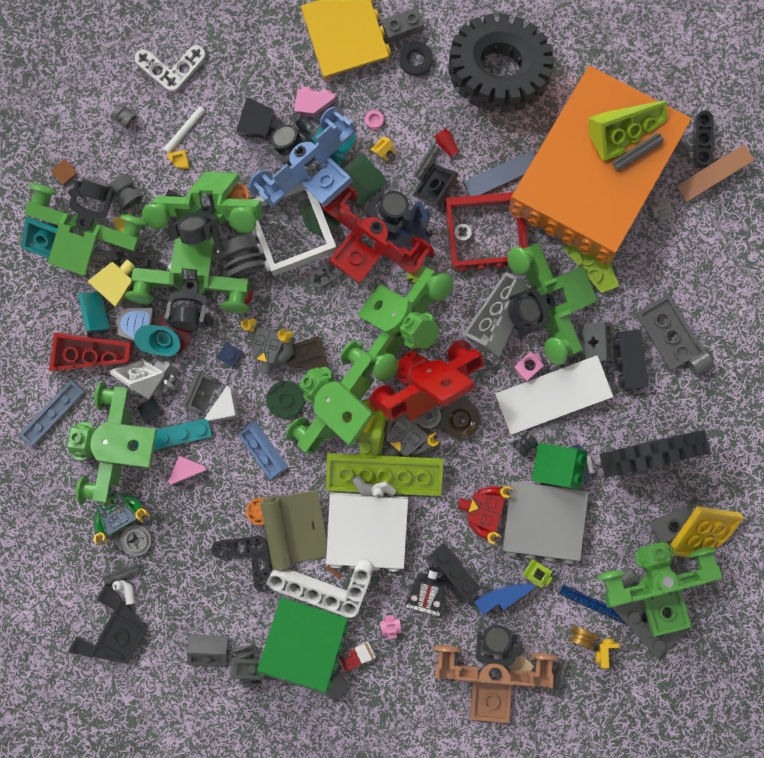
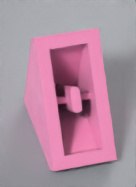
[168,456,207,485]

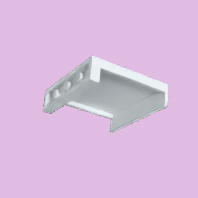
[326,492,408,571]

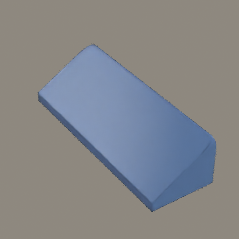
[237,420,288,480]

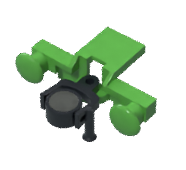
[142,172,264,253]
[508,243,597,365]

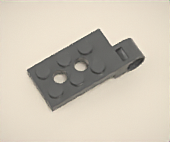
[635,294,715,377]
[612,567,686,659]

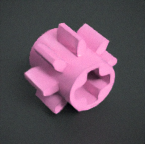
[380,615,401,639]

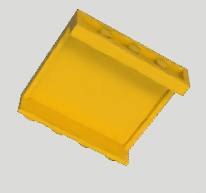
[301,0,391,81]

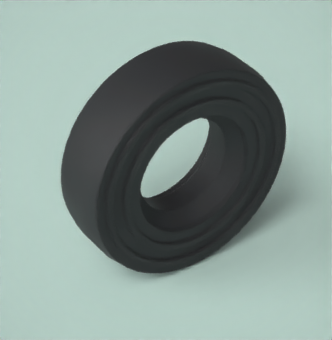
[399,41,433,76]

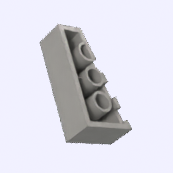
[463,272,529,357]

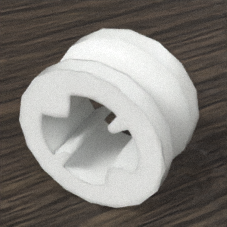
[454,224,471,241]

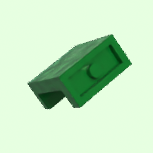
[531,443,587,490]

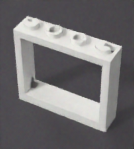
[252,183,337,276]

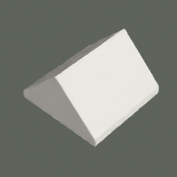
[110,359,164,399]
[205,386,239,422]

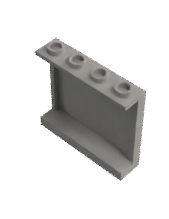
[501,481,589,564]

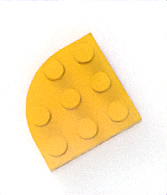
[671,506,744,557]

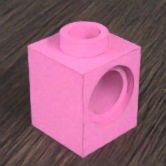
[512,352,544,382]

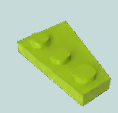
[562,245,619,294]
[359,399,388,456]

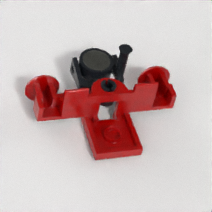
[321,185,435,284]

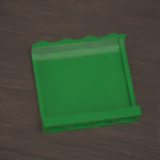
[255,597,349,697]

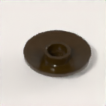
[442,400,480,439]

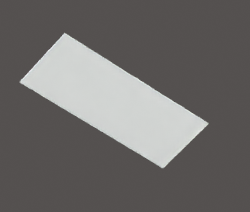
[495,355,613,434]

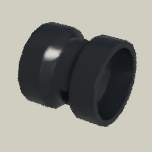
[512,431,538,458]

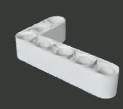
[268,560,373,618]

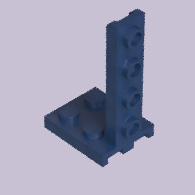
[375,201,431,260]

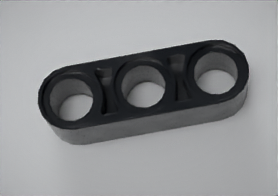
[692,111,714,169]

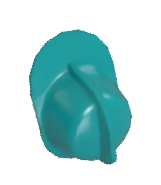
[134,325,180,357]

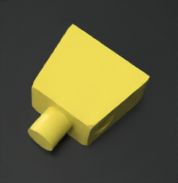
[88,259,136,307]

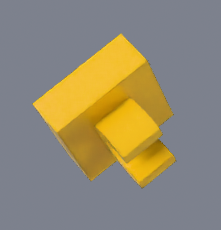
[370,137,396,161]

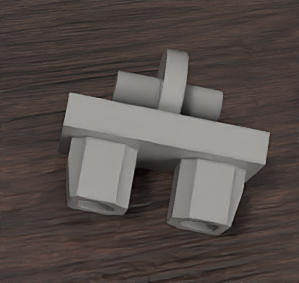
[152,360,177,398]

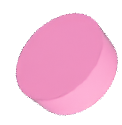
[365,110,384,130]

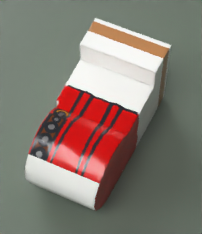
[336,641,376,672]

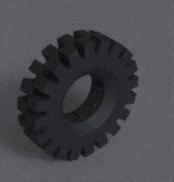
[448,14,554,113]
[599,429,711,478]

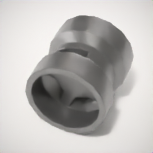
[110,103,137,129]

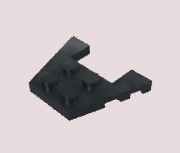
[68,584,148,663]

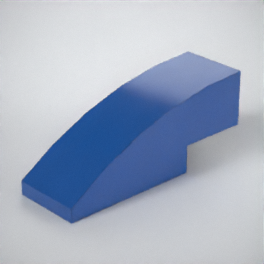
[473,583,535,615]

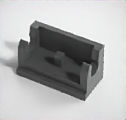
[182,370,218,415]

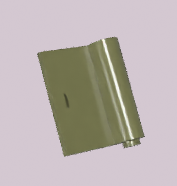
[260,490,327,570]

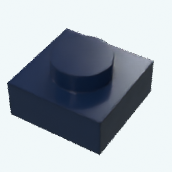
[217,342,243,368]

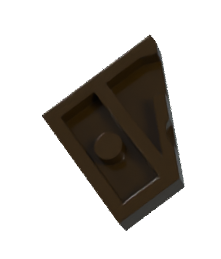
[287,336,329,370]

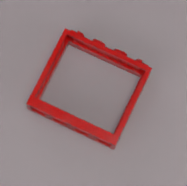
[444,192,528,272]

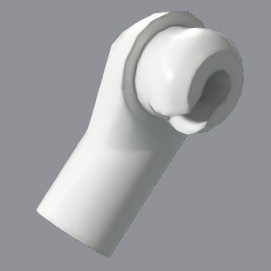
[371,481,396,498]
[112,579,136,605]

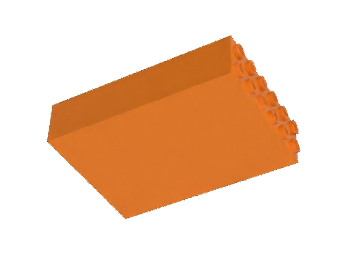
[508,65,692,265]

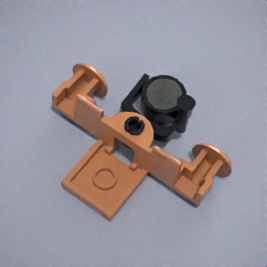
[432,624,558,723]

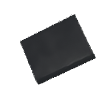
[413,164,459,210]

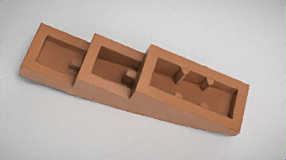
[677,144,755,202]

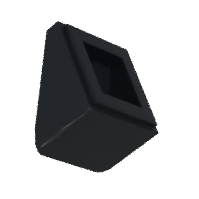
[137,397,163,424]

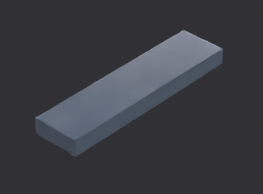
[464,150,535,196]
[18,379,86,448]

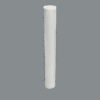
[164,106,205,153]

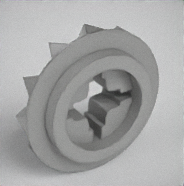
[120,525,151,556]

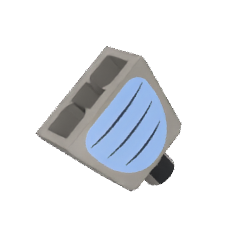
[108,308,155,342]

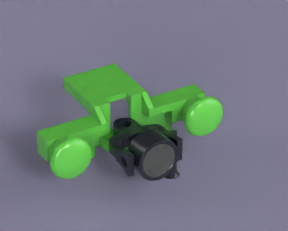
[24,178,148,275]
[125,237,250,331]

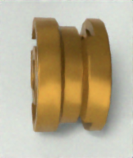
[568,625,599,649]

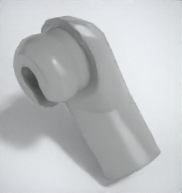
[352,475,375,497]

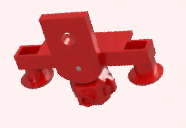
[369,340,484,422]

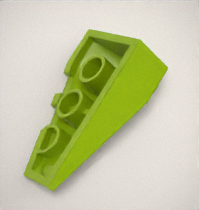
[588,100,668,161]

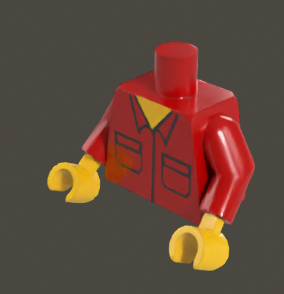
[457,486,514,546]

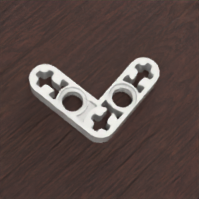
[135,45,206,92]

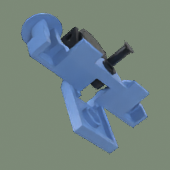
[249,107,357,208]

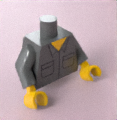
[241,318,296,375]
[384,414,442,457]

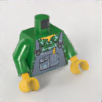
[94,489,151,547]

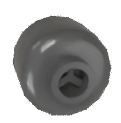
[325,670,347,700]

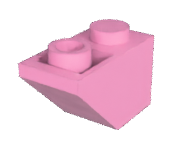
[294,87,336,118]

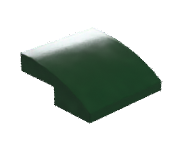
[342,152,387,207]

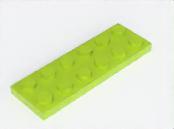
[326,453,444,496]

